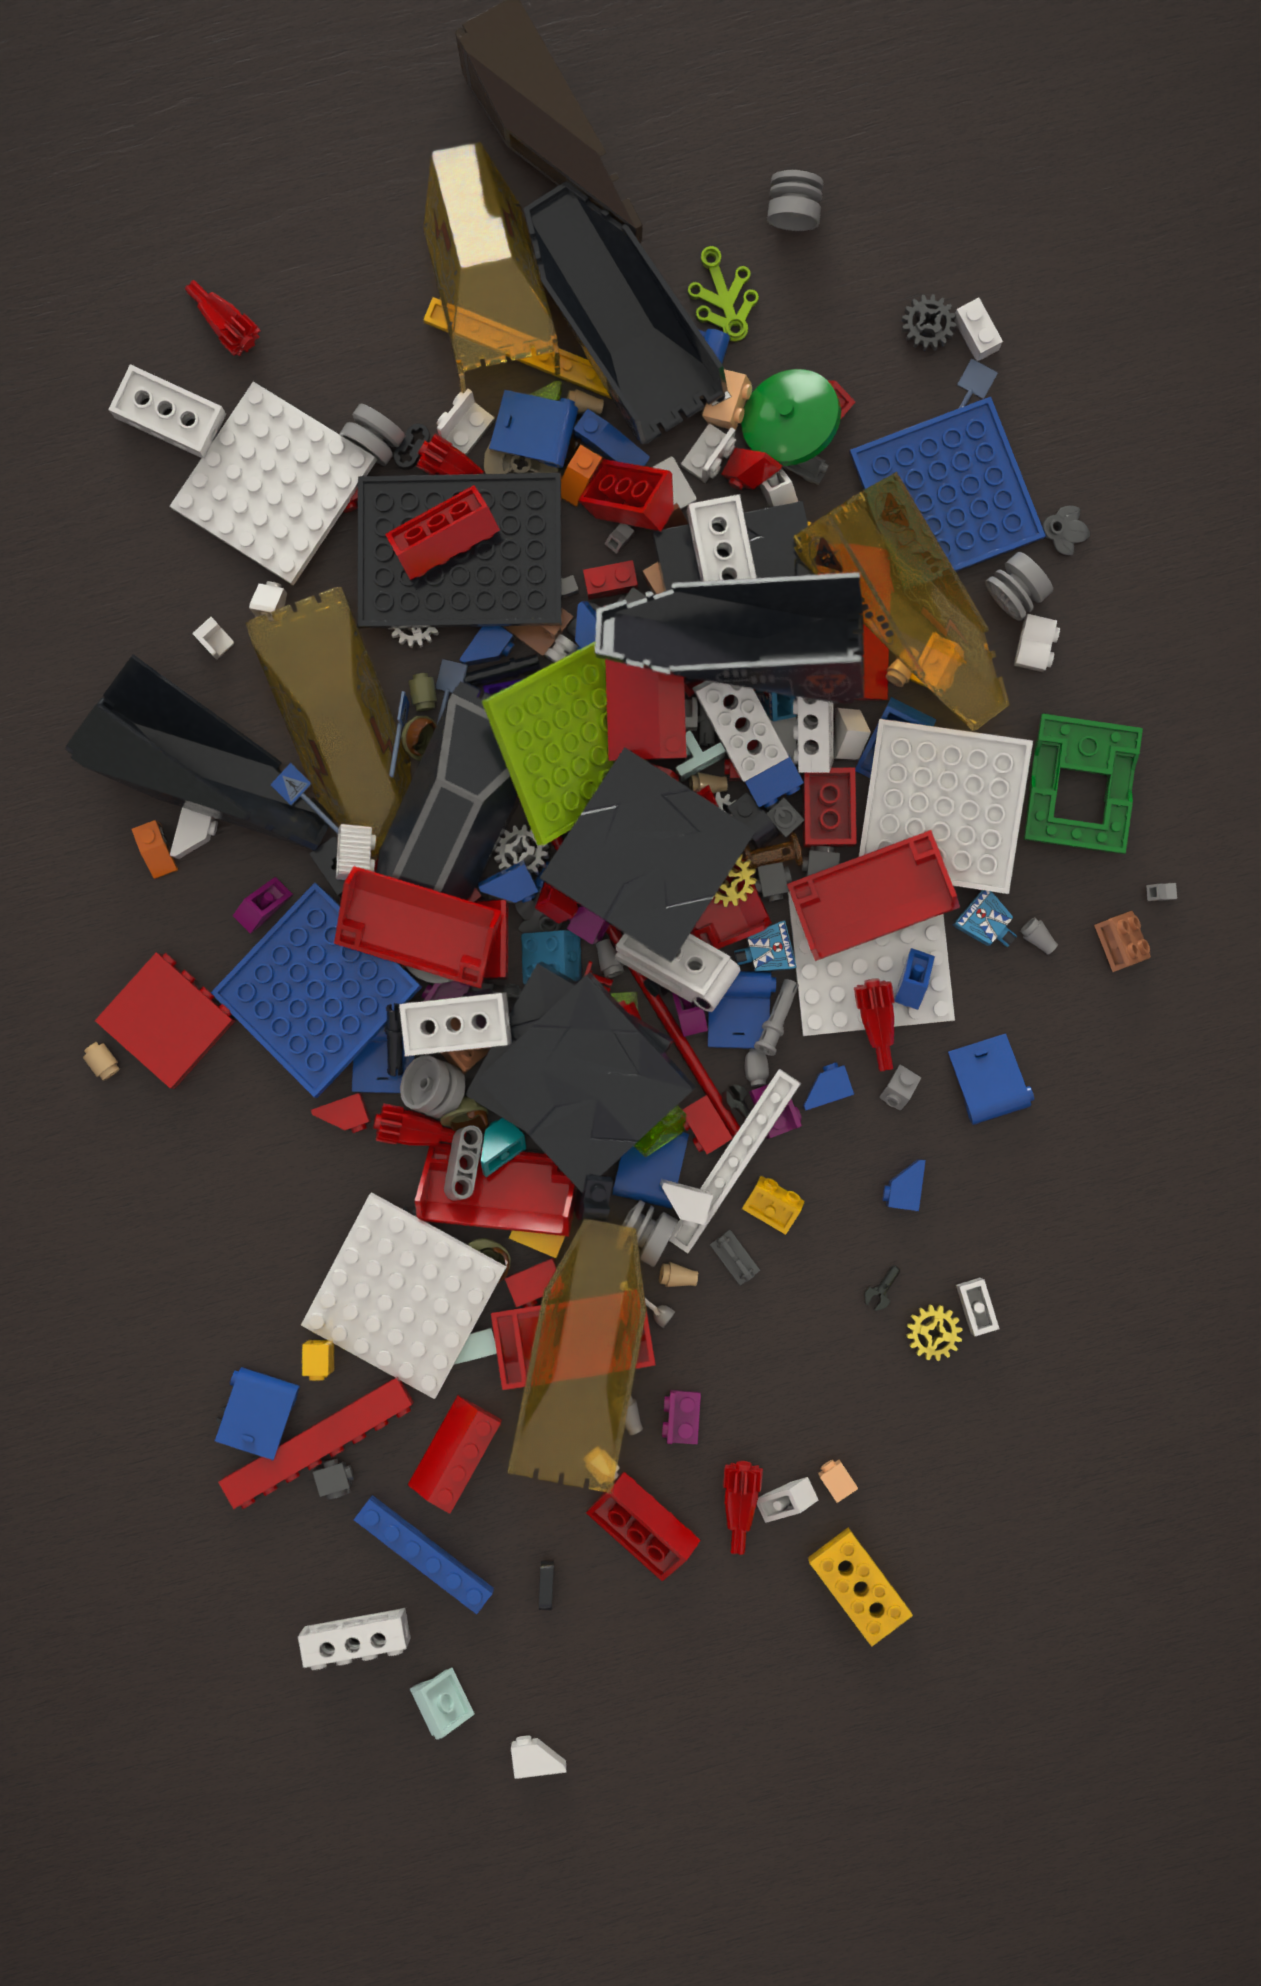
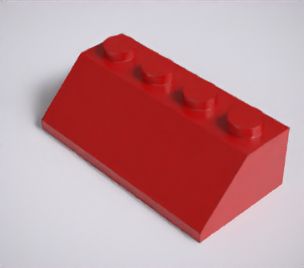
[578,459,674,531]
[385,485,500,580]
[408,1395,502,1514]
[586,1472,701,1581]

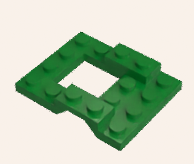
[1023,714,1143,854]

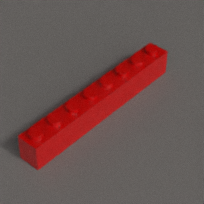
[218,1377,414,1509]

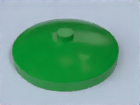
[741,369,841,466]

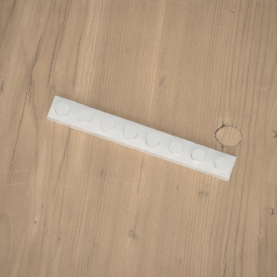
[669,1069,801,1253]

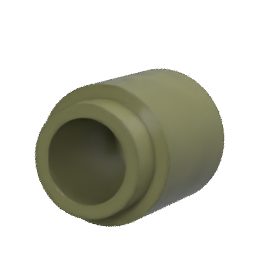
[408,673,437,712]

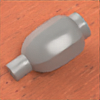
[744,1049,769,1087]

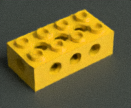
[808,1527,913,1646]

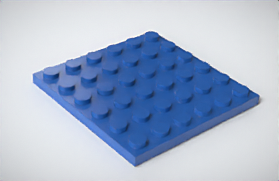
[849,396,1046,592]
[211,882,422,1098]

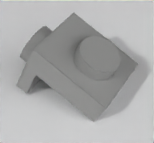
[880,1065,921,1110]

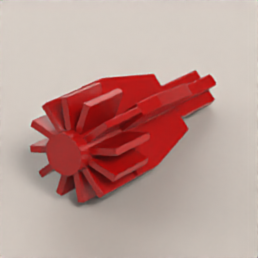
[185,280,261,356]
[416,433,484,475]
[854,978,895,1071]
[373,1103,466,1146]
[723,1461,763,1555]

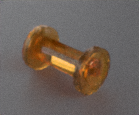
[743,832,803,877]

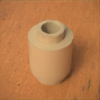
[83,1042,120,1081]

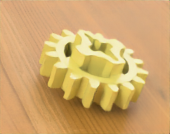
[714,854,757,907]
[906,1305,963,1361]

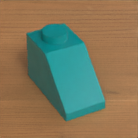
[481,1118,526,1177]

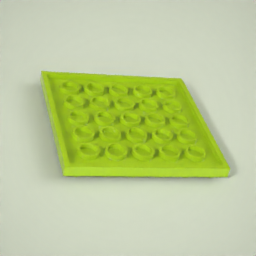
[482,642,615,846]

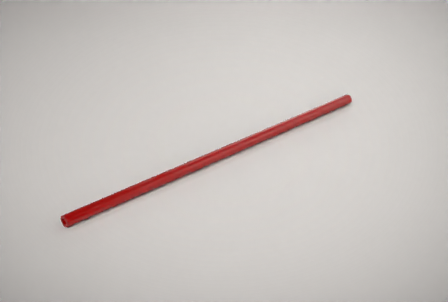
[551,835,741,1138]

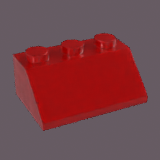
[477,900,509,980]

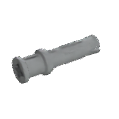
[754,979,799,1056]

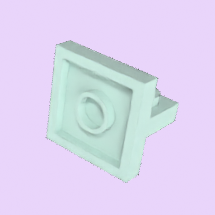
[675,730,726,782]
[410,1668,474,1740]

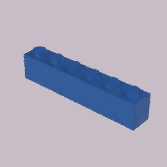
[354,1495,494,1614]

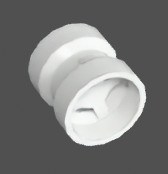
[544,634,578,663]

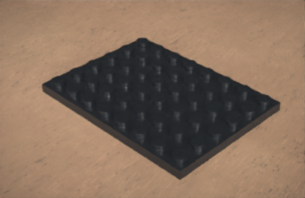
[358,472,562,629]

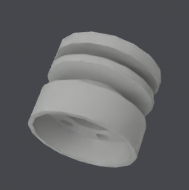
[767,170,824,231]
[985,552,1053,621]
[615,1200,678,1267]

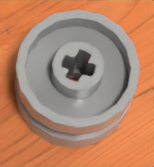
[340,403,406,466]
[400,1055,466,1118]

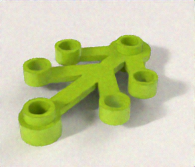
[688,246,758,342]

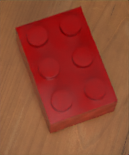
[802,768,856,847]

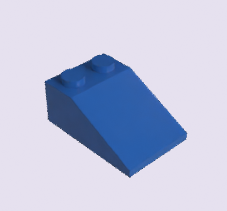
[855,697,936,778]

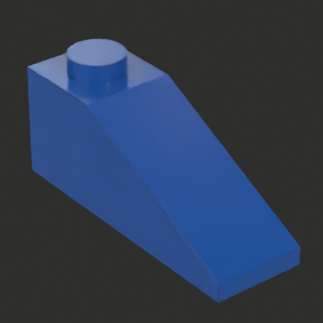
[573,408,650,466]

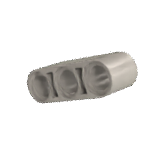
[444,1126,483,1201]

